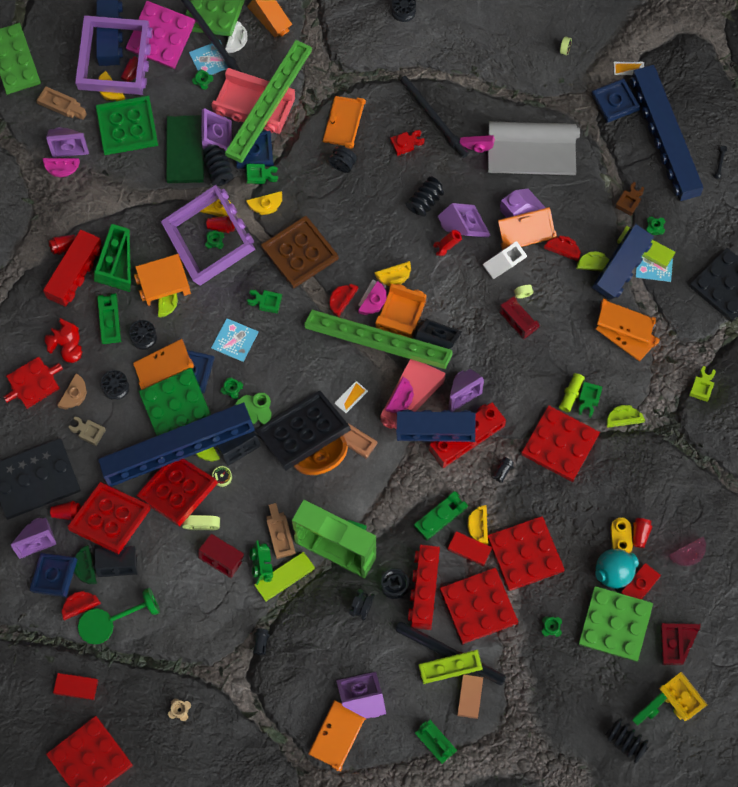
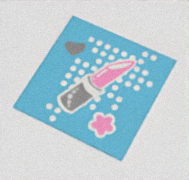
[189,40,228,79]
[636,250,674,282]
[211,319,259,362]

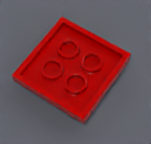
[521,406,600,482]
[136,459,218,527]
[68,482,151,554]
[488,516,565,591]
[440,568,518,645]
[46,716,133,787]

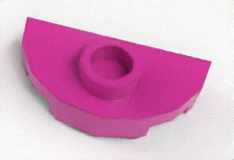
[460,135,495,153]
[43,158,80,177]
[358,281,386,315]
[386,377,414,413]

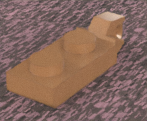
[36,87,87,120]
[267,503,296,559]

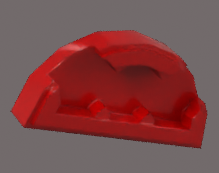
[544,236,580,261]
[330,284,358,317]
[62,591,101,620]

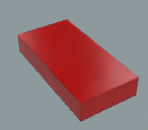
[448,531,492,566]
[53,673,98,700]

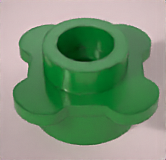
[192,69,213,90]
[646,217,666,235]
[205,231,224,249]
[221,378,243,399]
[542,616,562,637]

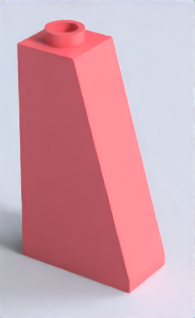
[381,359,446,429]

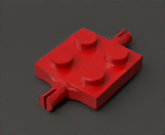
[3,357,63,409]

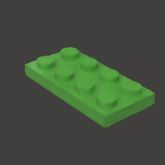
[0,23,41,95]

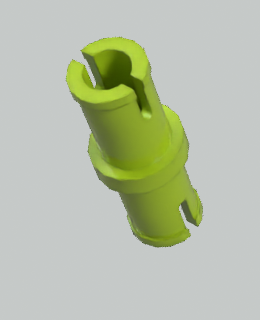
[559,373,585,412]

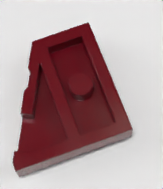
[661,623,701,665]

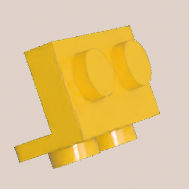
[659,672,707,721]

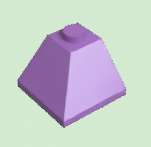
[47,127,89,158]
[500,189,552,221]
[438,203,490,237]
[448,369,484,412]
[11,518,57,559]
[337,672,386,718]

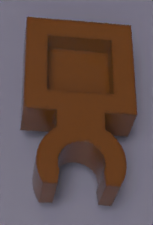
[615,182,644,216]

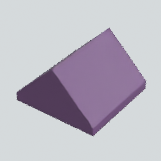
[202,108,232,150]

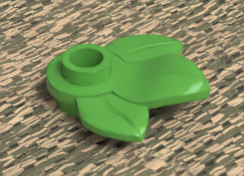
[235,393,271,425]

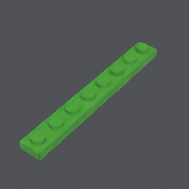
[225,40,312,163]
[304,310,453,369]

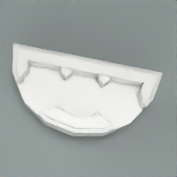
[225,21,247,53]

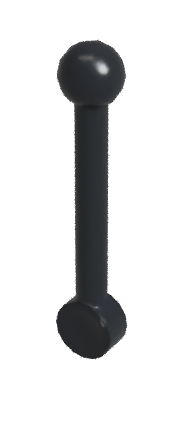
[714,146,727,179]

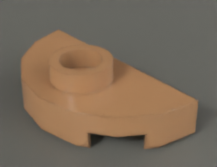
[58,374,87,410]

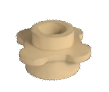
[168,699,191,721]

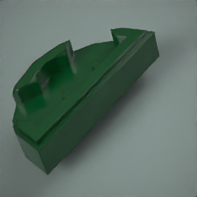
[74,545,97,584]

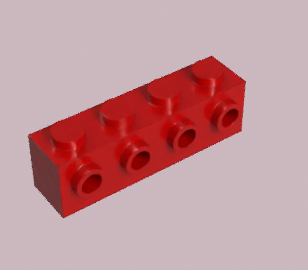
[43,229,103,307]
[429,402,506,468]
[408,545,440,630]

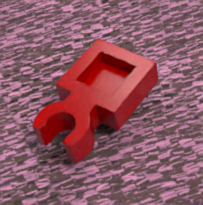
[390,130,424,156]

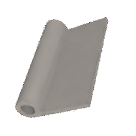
[488,121,580,175]

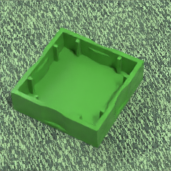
[292,500,376,578]

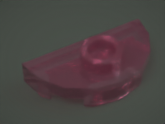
[669,537,706,566]

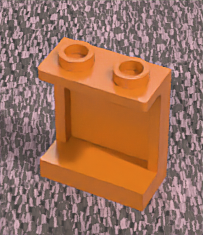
[134,254,191,306]
[376,284,426,338]

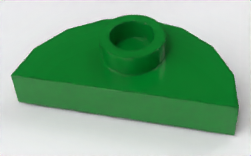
[633,693,667,726]

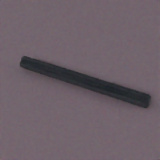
[396,622,506,685]

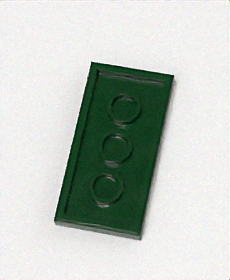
[167,115,204,184]

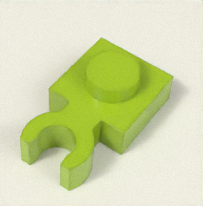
[689,366,716,402]

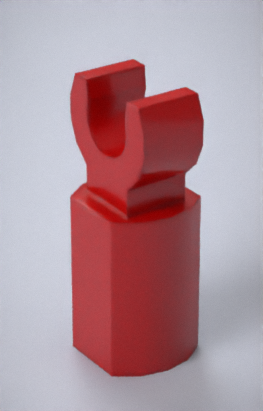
[433,230,462,256]

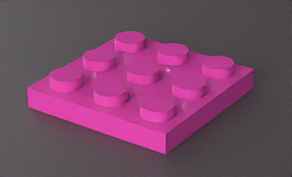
[126,1,196,69]

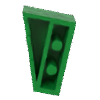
[94,224,131,292]

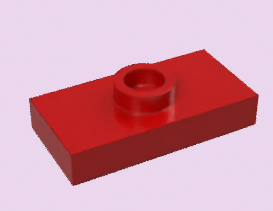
[621,563,661,600]

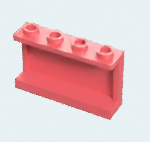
[212,68,295,134]

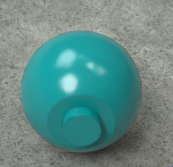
[595,548,639,588]

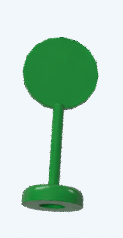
[78,588,160,645]

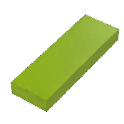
[617,226,675,269]
[254,552,315,602]
[419,650,483,684]

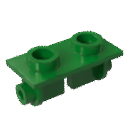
[250,540,273,585]
[415,720,457,764]

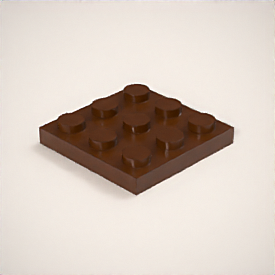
[261,216,339,289]

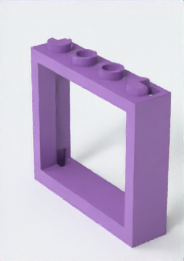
[76,16,153,95]
[161,185,255,286]

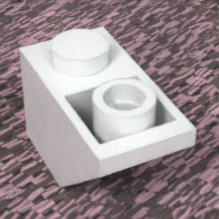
[482,241,527,279]

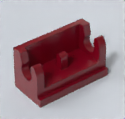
[499,296,540,339]
[198,534,244,578]

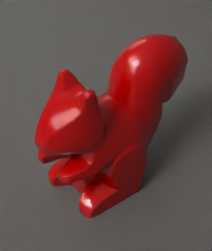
[45,318,83,363]

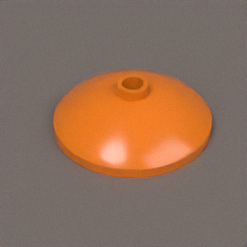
[294,436,348,475]

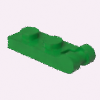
[98,293,121,344]
[414,491,468,541]

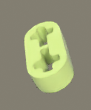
[182,515,220,530]

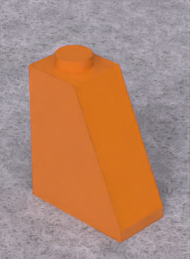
[247,0,292,38]

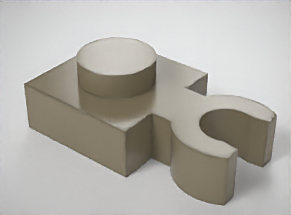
[69,417,106,446]

